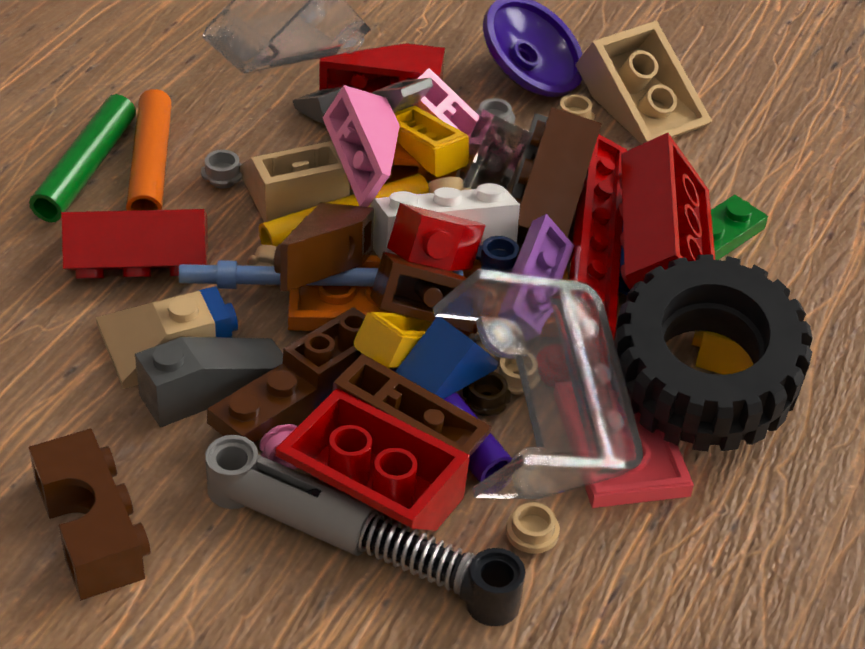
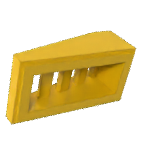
[394,105,469,178]
[354,312,432,369]

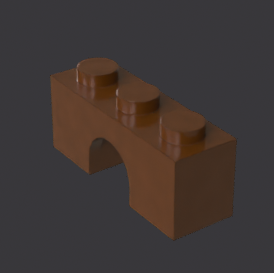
[29,428,151,600]

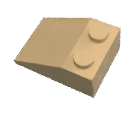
[575,20,712,144]

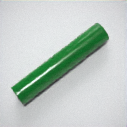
[29,94,136,222]

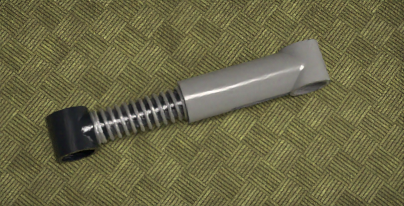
[205,435,526,626]

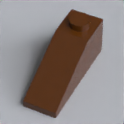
[332,354,492,456]

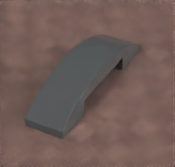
[293,77,433,124]

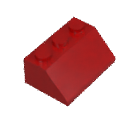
[61,209,208,279]
[275,388,470,531]

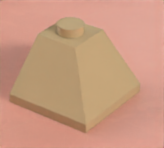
[96,291,216,389]

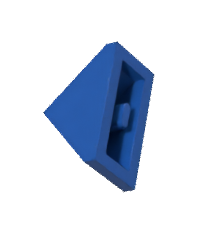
[395,315,498,399]

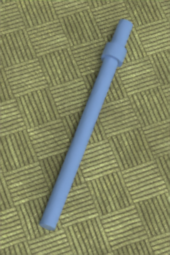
[179,260,463,289]

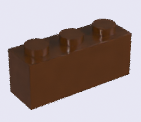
[513,107,602,244]

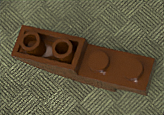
[207,307,366,443]

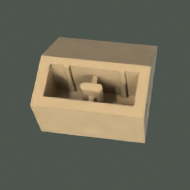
[240,141,350,222]

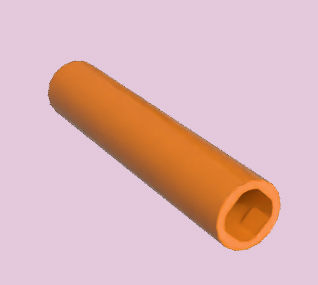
[126,89,172,211]

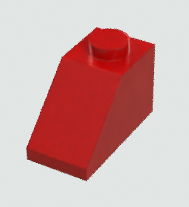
[387,203,485,271]

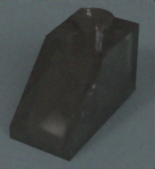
[459,109,533,189]

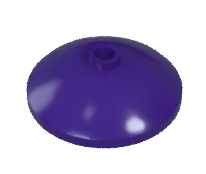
[483,0,583,97]

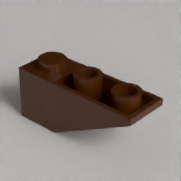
[274,203,374,291]

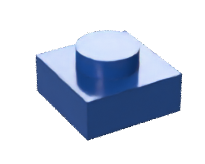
[198,286,238,338]

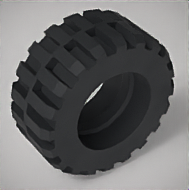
[612,254,813,452]

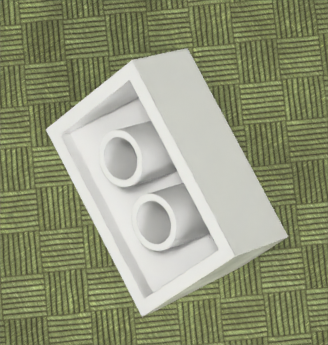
[369,183,520,260]

